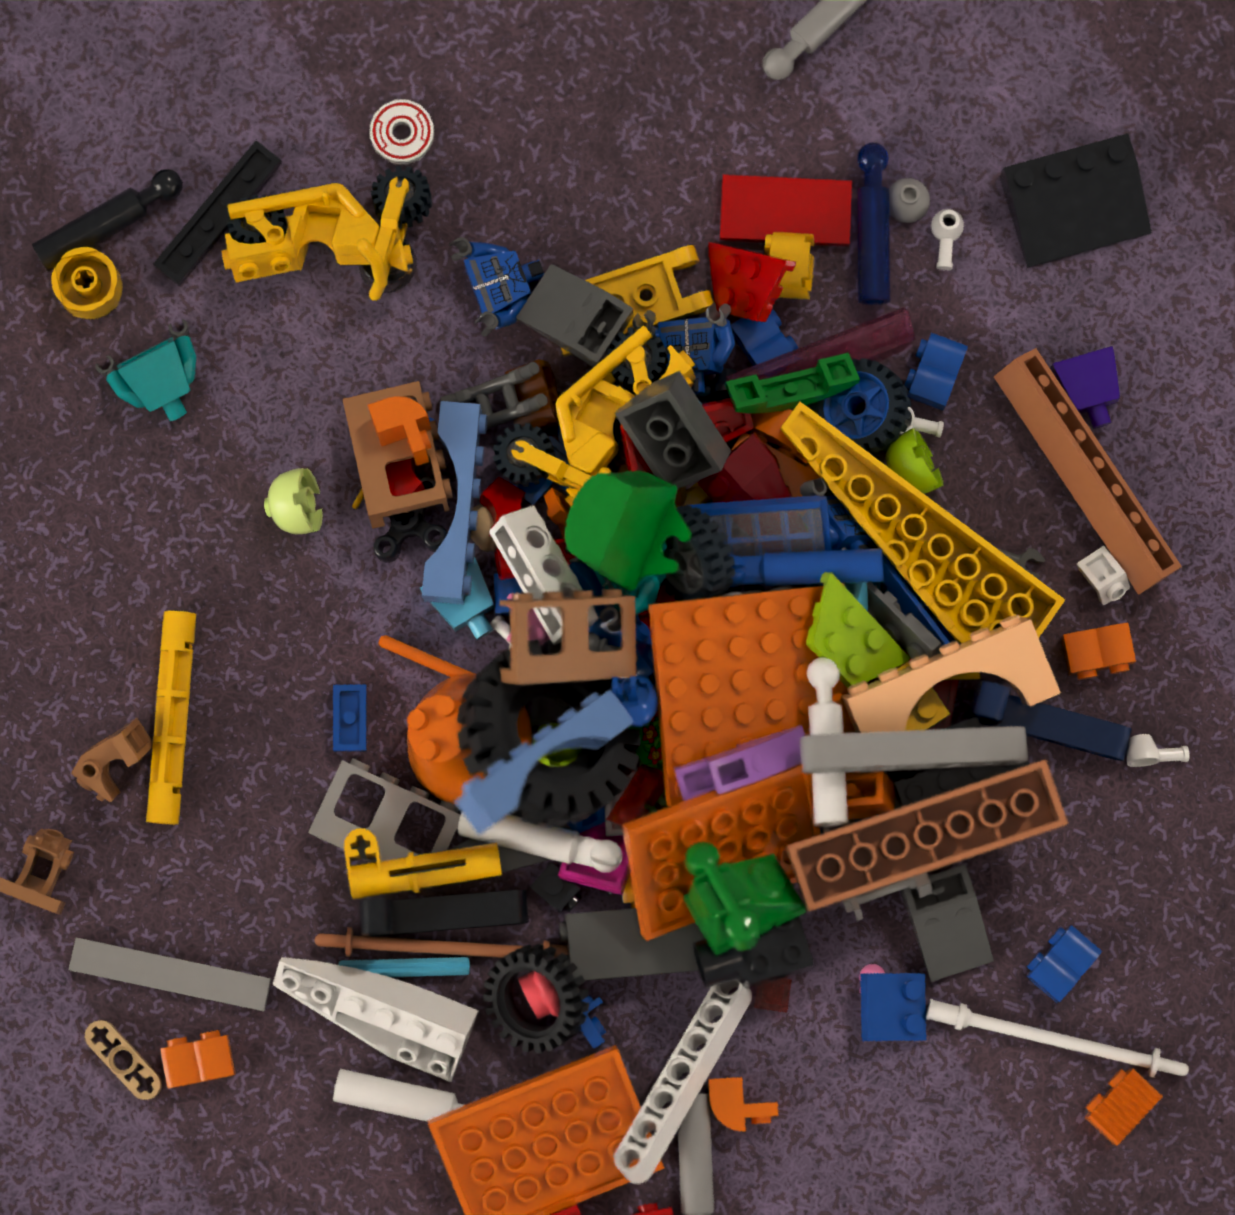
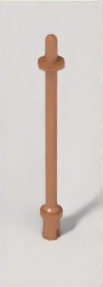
[314,927,568,958]

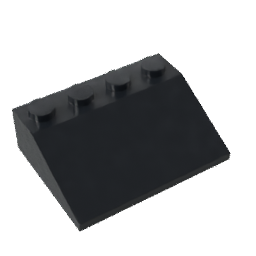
[999,133,1152,268]

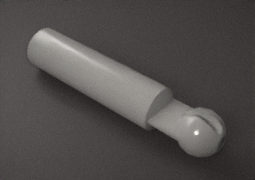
[762,0,867,80]
[678,1093,714,1215]

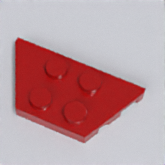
[708,242,796,322]

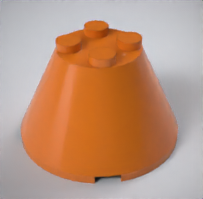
[407,673,532,805]

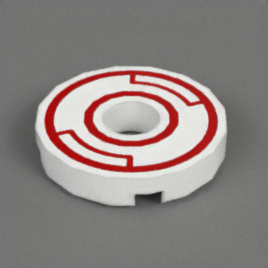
[370,100,434,164]

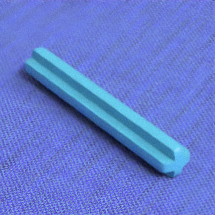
[338,957,470,977]

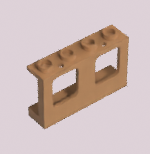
[342,381,453,529]
[500,589,636,684]

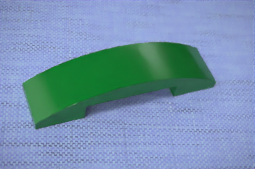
[725,353,860,414]

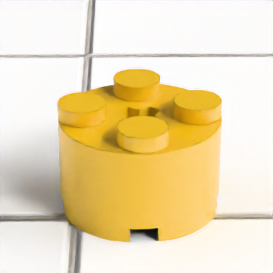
[765,232,814,300]
[51,247,122,319]

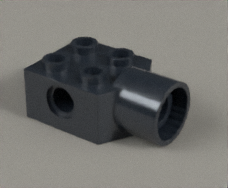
[693,916,814,989]

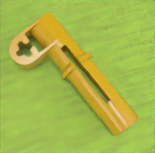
[344,828,502,899]

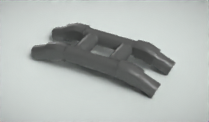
[440,362,548,429]

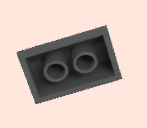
[615,371,731,489]

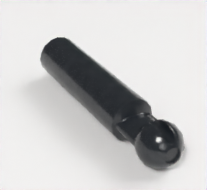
[32,169,183,272]

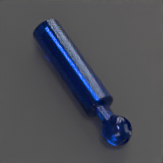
[857,142,891,305]

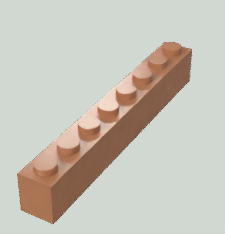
[994,348,1182,595]

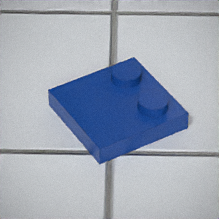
[860,973,926,1041]

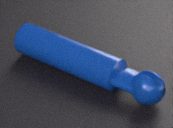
[728,548,884,588]

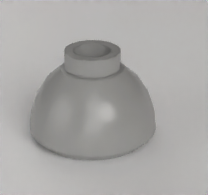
[885,178,930,223]

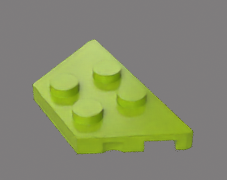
[806,573,910,688]

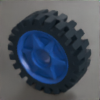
[810,358,911,457]

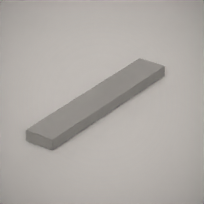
[68,938,272,1011]

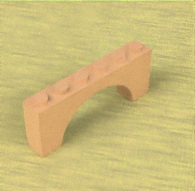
[841,614,1061,772]

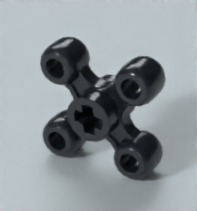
[373,476,448,563]

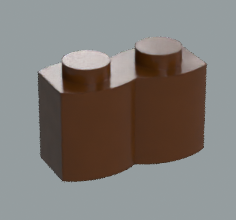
[505,359,559,431]

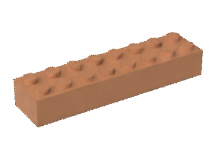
[785,760,1068,911]

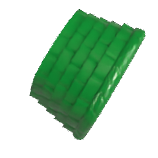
[565,471,692,592]

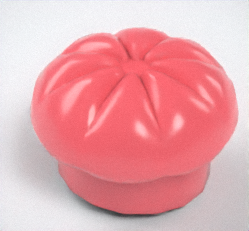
[518,971,560,1020]

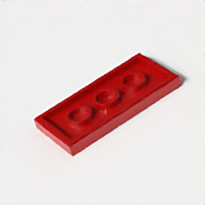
[720,174,852,247]

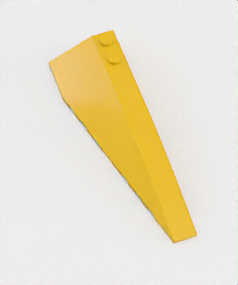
[780,402,1065,644]

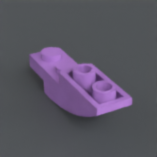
[674,725,805,801]

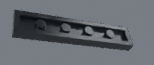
[153,140,282,287]

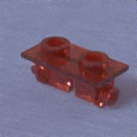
[607,764,665,830]

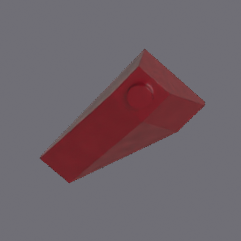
[697,432,813,553]

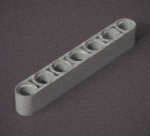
[800,727,1029,774]

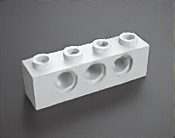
[489,505,598,645]

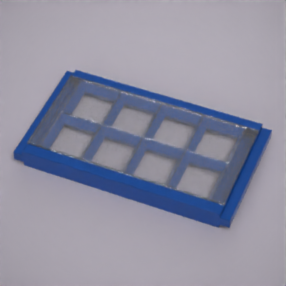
[691,495,832,556]

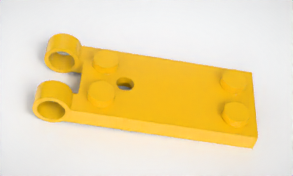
[561,245,714,357]

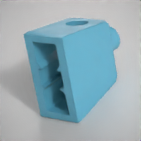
[420,557,495,640]

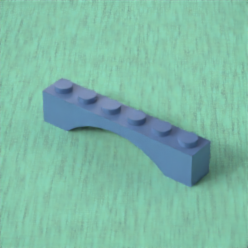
[422,401,487,605]
[455,689,634,835]

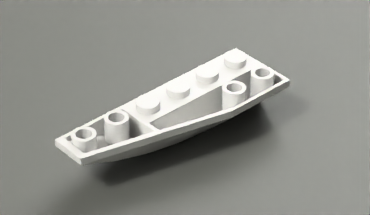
[273,957,479,1082]

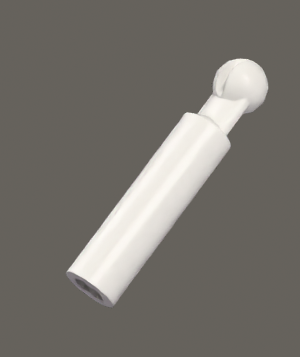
[807,657,848,827]
[458,813,622,872]
[333,1069,464,1121]

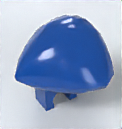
[611,675,658,728]

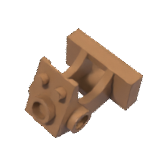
[71,718,153,802]
[0,828,74,915]

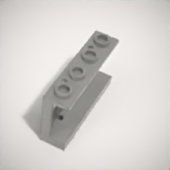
[308,758,461,890]

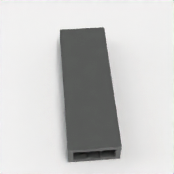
[559,908,705,981]

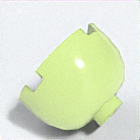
[264,468,323,534]

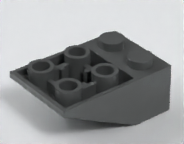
[516,264,634,367]
[900,865,994,982]

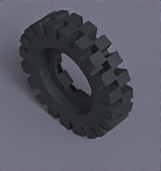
[457,640,640,827]

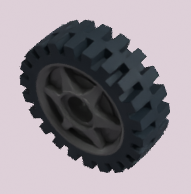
[660,505,735,601]

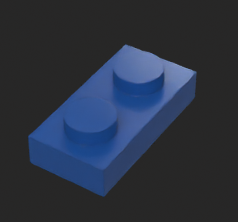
[333,684,367,752]

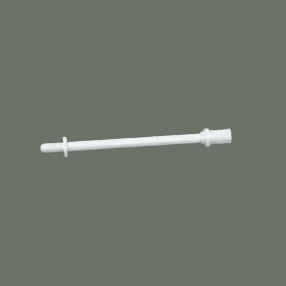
[926,999,1189,1078]

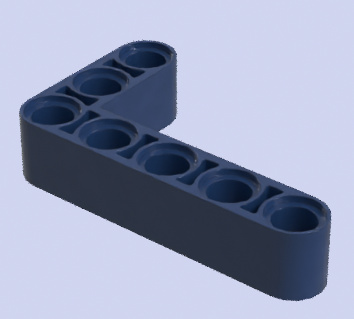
[967,681,1132,761]

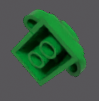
[684,842,806,956]

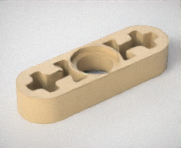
[85,1020,162,1100]

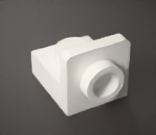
[1077,546,1130,605]

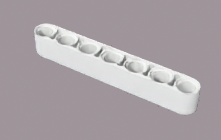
[614,979,752,1184]

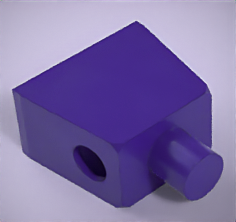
[1050,346,1120,429]

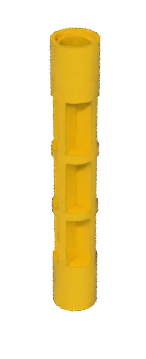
[146,611,197,825]

